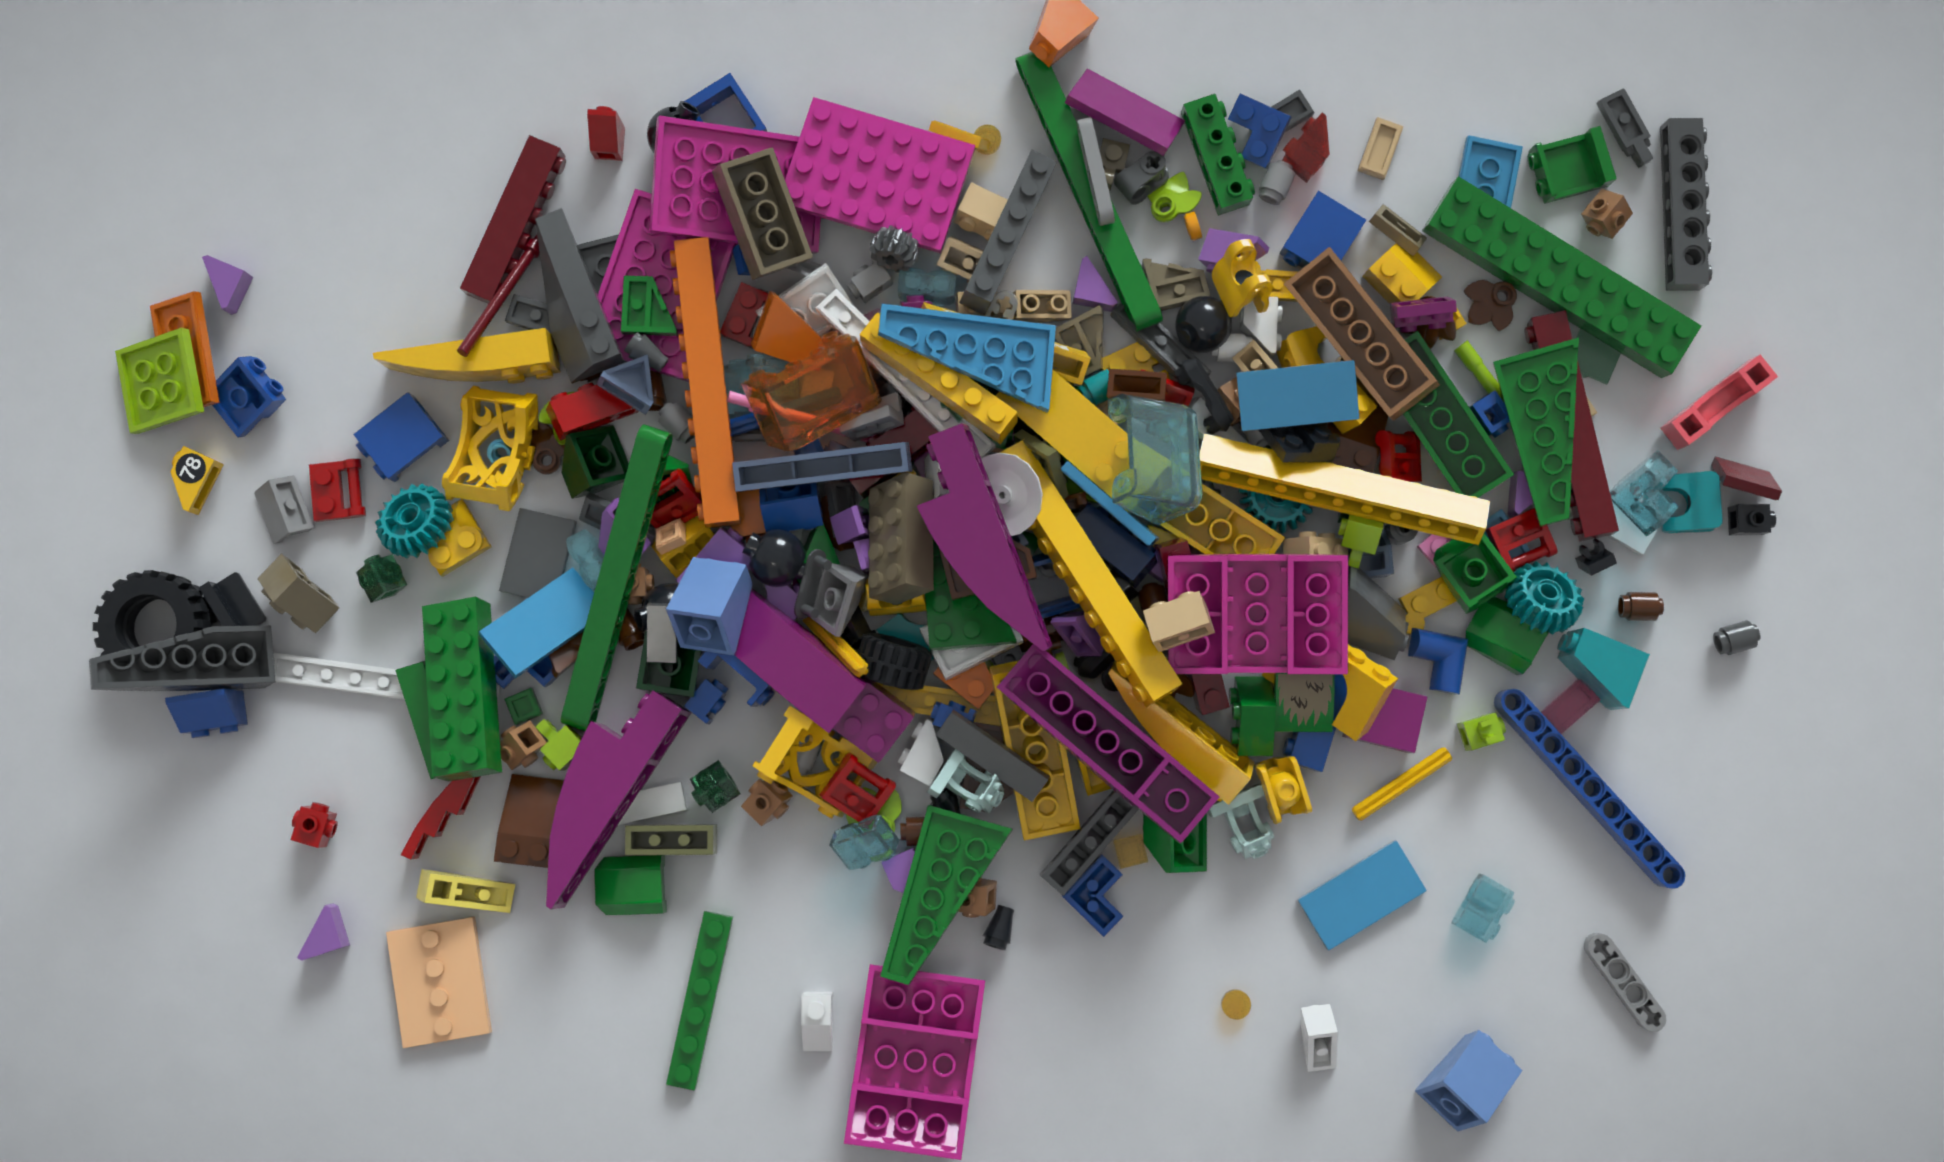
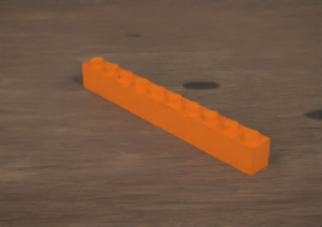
[670,237,741,528]

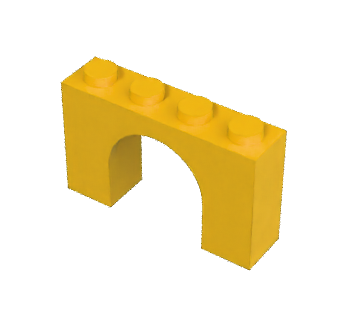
[1262,645,1398,741]

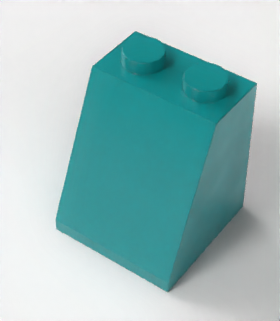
[1557,628,1650,710]

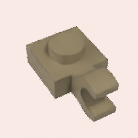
[1100,138,1130,191]

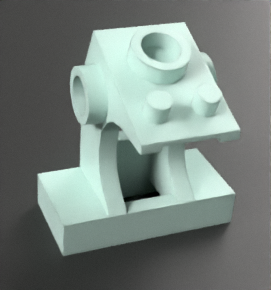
[927,749,1004,813]
[1208,784,1274,859]

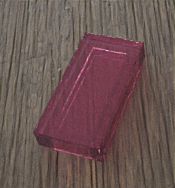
[1541,679,1601,734]

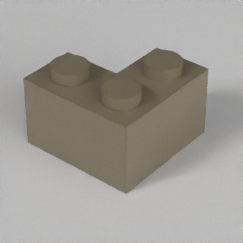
[257,553,339,633]

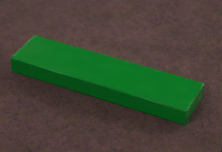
[395,661,435,779]

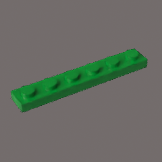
[666,911,733,1091]

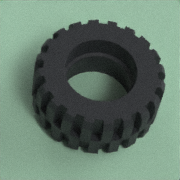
[93,570,217,656]

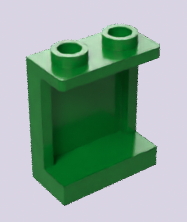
[1527,126,1617,204]

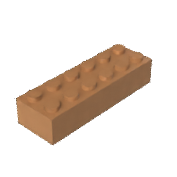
[1284,247,1440,421]

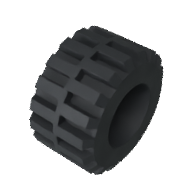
[858,633,933,690]

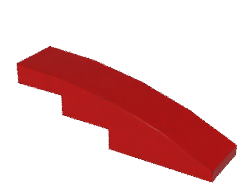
[401,776,481,860]

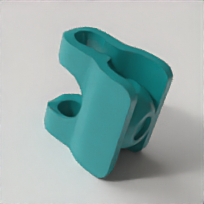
[1658,471,1723,534]

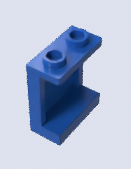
[1279,190,1366,268]
[353,392,450,482]
[698,651,775,707]

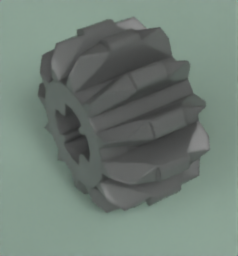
[869,225,919,273]

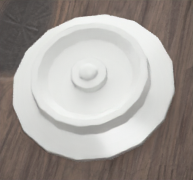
[981,453,1043,536]

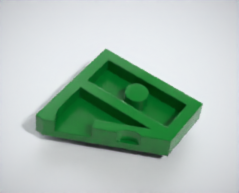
[621,276,678,336]

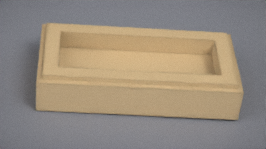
[1357,117,1404,180]

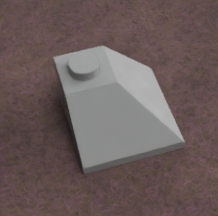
[811,563,867,637]

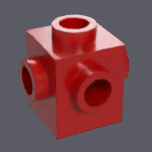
[290,802,338,848]

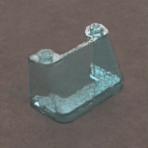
[1108,394,1202,525]

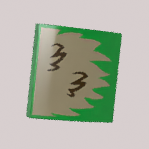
[1274,673,1335,732]

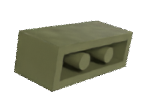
[625,824,717,855]

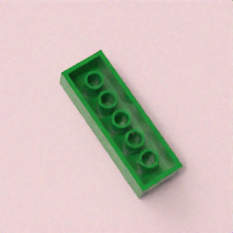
[1403,331,1514,498]
[422,596,502,782]

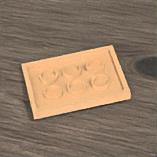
[386,916,492,1048]

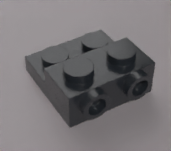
[1258,422,1341,462]

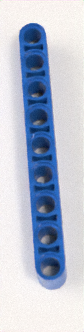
[1494,689,1686,889]

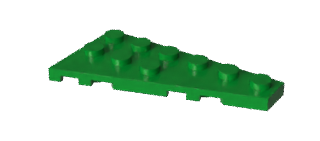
[1493,338,1579,527]
[925,539,1017,651]
[880,805,1013,985]

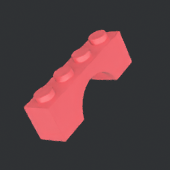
[1660,354,1778,450]

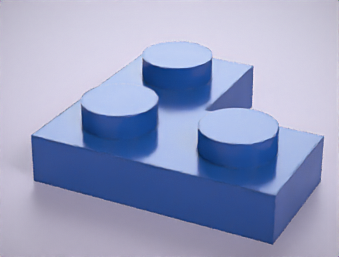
[1228,93,1292,169]

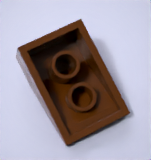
[1327,403,1388,473]
[493,774,564,868]

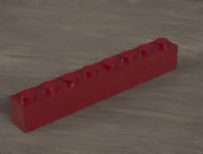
[1524,310,1619,542]

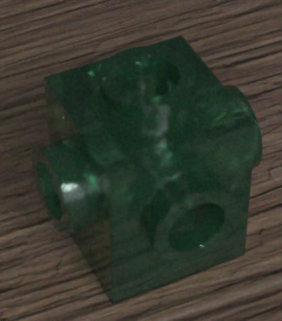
[356,554,407,603]
[690,760,741,813]

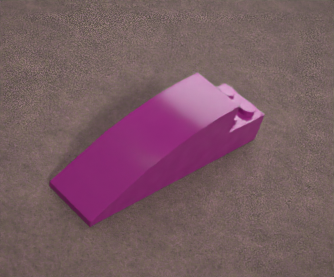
[917,423,1053,651]
[734,588,916,763]
[997,644,1220,844]
[546,690,691,910]

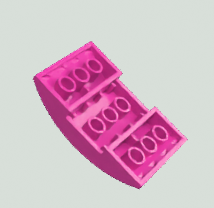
[1168,554,1348,674]
[844,964,985,1160]

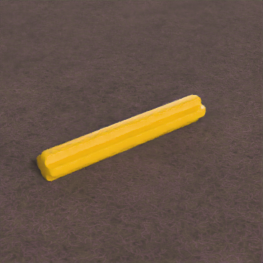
[803,617,869,678]
[1352,747,1452,821]

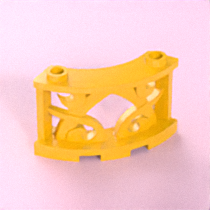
[442,385,538,511]
[752,705,877,819]

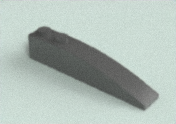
[535,208,625,384]
[89,625,276,691]

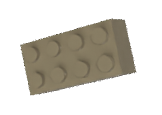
[712,147,813,280]
[868,472,934,605]

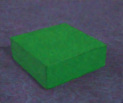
[504,688,543,725]

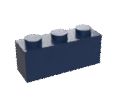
[1076,503,1158,588]

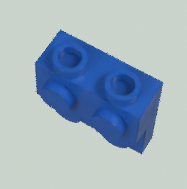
[212,356,286,438]

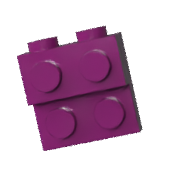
[1390,296,1457,332]

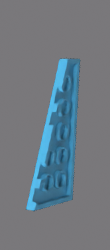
[878,304,1056,413]

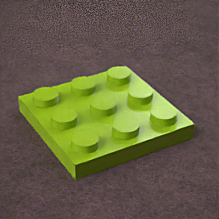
[115,328,204,434]

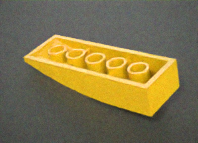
[373,328,561,384]
[996,369,1166,512]
[1132,443,1285,555]
[989,661,1081,841]
[1108,661,1255,805]

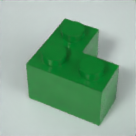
[1229,676,1277,756]

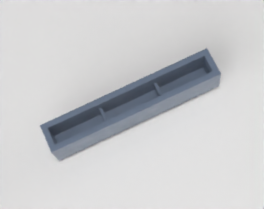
[732,442,913,492]

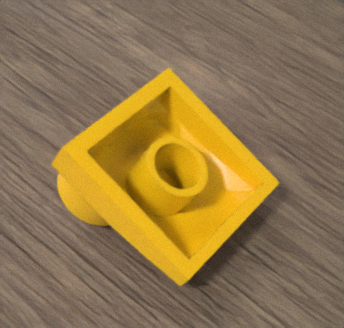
[428,499,492,577]

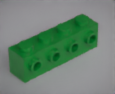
[1181,93,1255,216]

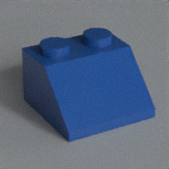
[759,483,823,532]
[165,689,248,738]

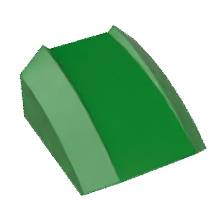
[1433,534,1517,614]
[1466,597,1549,675]
[594,855,667,915]

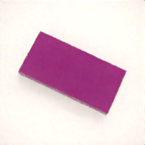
[1065,68,1185,156]

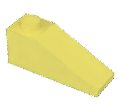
[416,869,515,913]

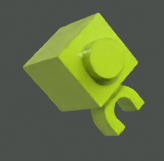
[1338,515,1384,569]
[1456,712,1506,751]
[535,719,582,771]

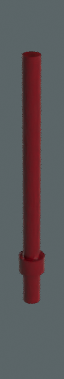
[457,234,540,357]

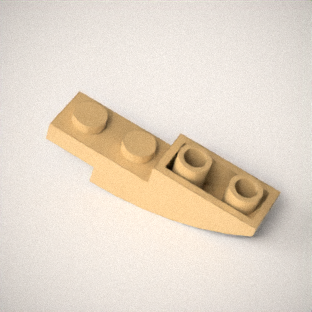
[955,290,1072,323]

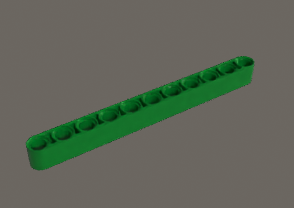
[1015,52,1163,332]
[561,424,673,731]

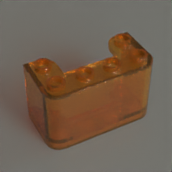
[741,331,882,452]

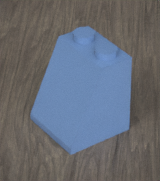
[666,557,753,656]
[1415,1030,1523,1132]

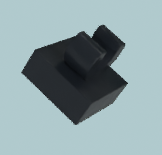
[1575,538,1617,576]

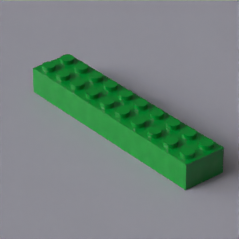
[1422,176,1702,378]

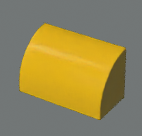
[651,516,715,578]

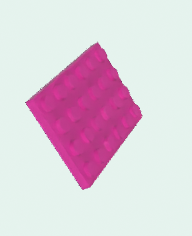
[785,97,975,254]
[649,116,821,254]
[598,189,737,382]

